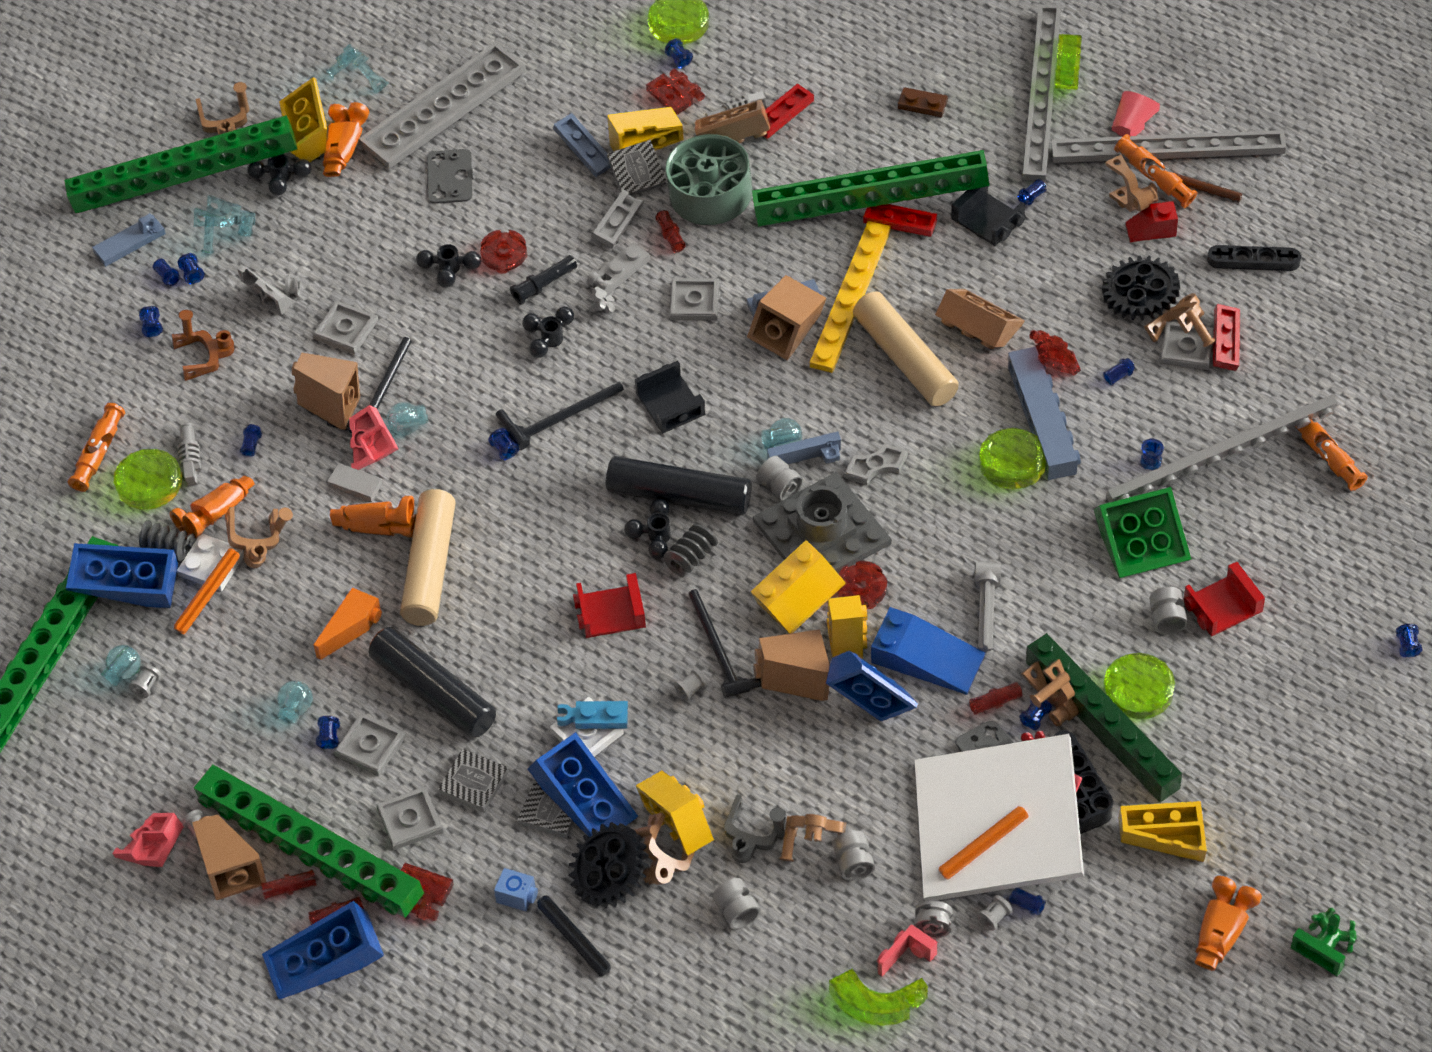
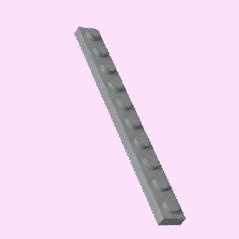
[1022,4,1061,182]
[1051,130,1286,163]
[1106,394,1337,503]

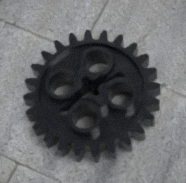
[1102,255,1180,321]
[568,822,649,909]

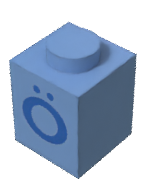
[494,868,538,911]

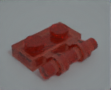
[646,68,705,115]
[1029,330,1081,376]
[401,863,454,921]

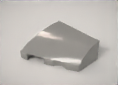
[237,265,293,315]

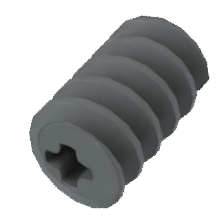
[139,520,195,562]
[664,524,718,577]

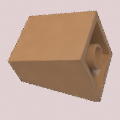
[747,275,826,361]
[292,353,360,430]
[753,629,830,701]
[192,814,267,900]

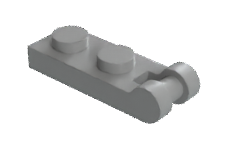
[592,189,644,249]
[587,242,651,296]

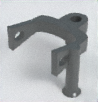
[724,794,787,863]

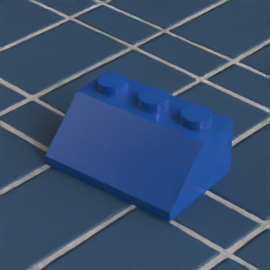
[826,650,918,721]

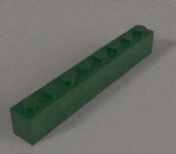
[1026,633,1182,803]

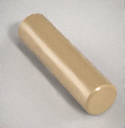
[853,291,959,406]
[400,489,456,626]

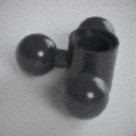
[247,154,312,195]
[416,244,482,288]
[522,306,574,358]
[624,499,671,559]

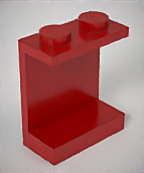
[1183,561,1265,637]
[573,573,646,638]

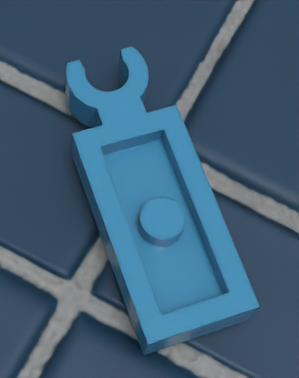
[557,701,628,729]

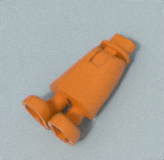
[323,102,369,177]
[169,476,255,539]
[330,496,416,538]
[1195,876,1262,971]

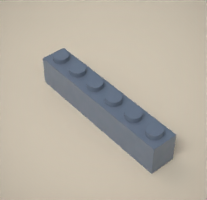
[1008,347,1081,480]

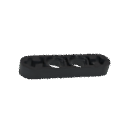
[1207,245,1301,271]

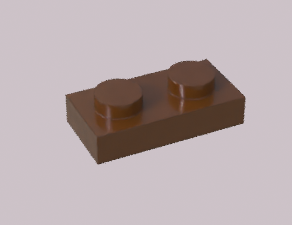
[898,87,948,118]

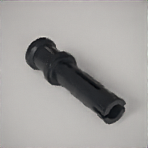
[510,255,577,305]

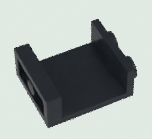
[951,186,1026,246]
[635,360,706,434]

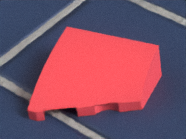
[1112,91,1160,137]
[349,405,399,470]
[112,813,183,867]

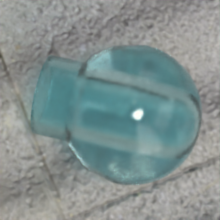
[387,402,428,436]
[761,418,803,449]
[101,645,141,686]
[277,680,313,724]

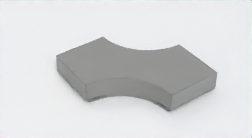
[844,444,908,485]

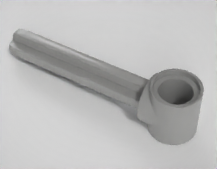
[974,562,1001,653]

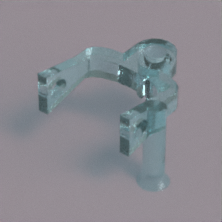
[325,44,389,94]
[193,195,256,254]

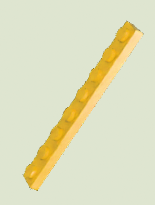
[810,221,891,373]

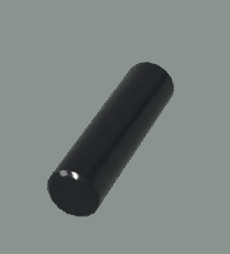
[605,456,752,515]
[368,627,496,738]

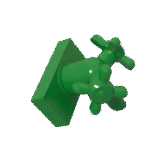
[1290,908,1357,976]

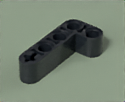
[1054,730,1113,834]

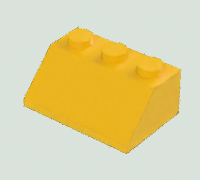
[279,77,327,162]
[751,540,846,634]

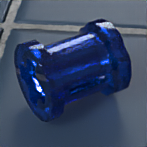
[665,38,693,68]
[177,253,205,284]
[139,306,163,338]
[488,428,519,461]
[1140,438,1164,470]
[1395,624,1423,657]
[1019,700,1052,730]
[316,715,340,749]

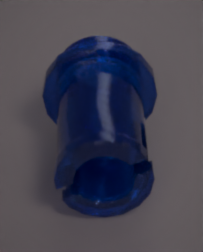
[1017,179,1047,206]
[152,258,180,286]
[1103,358,1135,386]
[240,424,262,457]
[1009,887,1046,915]

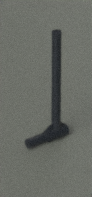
[327,337,412,433]
[496,382,624,450]
[688,589,761,698]

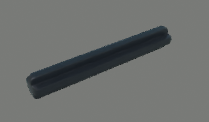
[537,895,611,976]

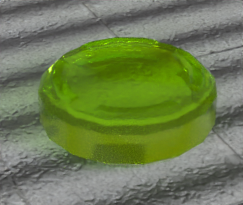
[648,0,709,45]
[979,428,1046,490]
[113,448,182,510]
[1103,653,1175,720]

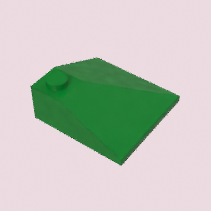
[1093,487,1192,578]

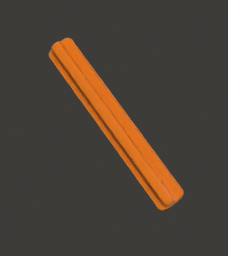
[174,548,240,634]
[939,806,1028,879]

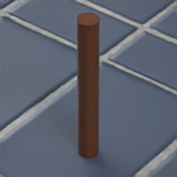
[1175,173,1243,202]

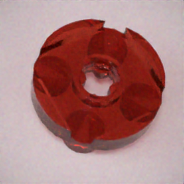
[480,230,528,274]
[838,561,887,609]

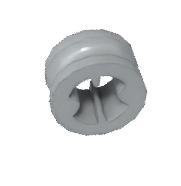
[285,275,300,297]

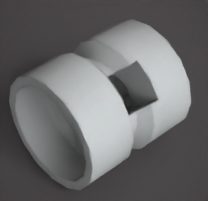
[756,456,803,501]
[1149,587,1188,634]
[832,830,875,881]
[713,878,761,929]

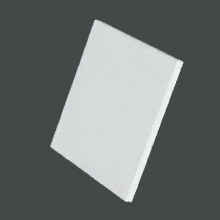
[915,734,1084,901]

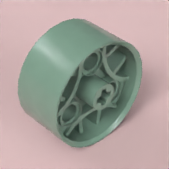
[665,134,753,225]

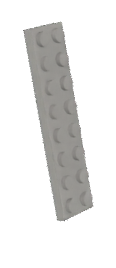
[359,42,526,169]

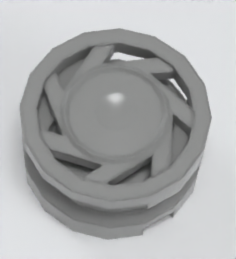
[914,900,953,938]

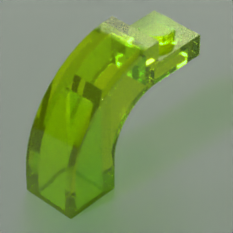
[1055,34,1082,90]
[829,968,928,1026]

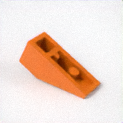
[314,588,382,660]

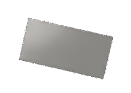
[327,463,383,502]

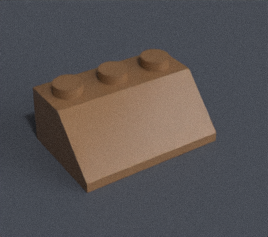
[695,99,770,143]
[935,289,1025,349]

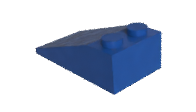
[66,543,178,608]
[871,607,985,695]
[528,732,639,837]
[262,901,384,999]

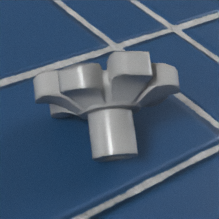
[590,287,615,314]

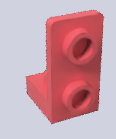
[877,924,937,977]

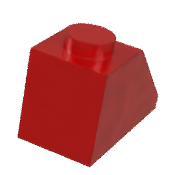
[1125,201,1178,242]

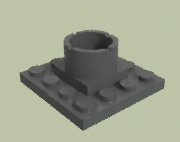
[753,472,892,573]

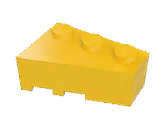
[607,107,684,151]
[826,595,868,659]
[635,770,714,856]
[1118,801,1207,862]

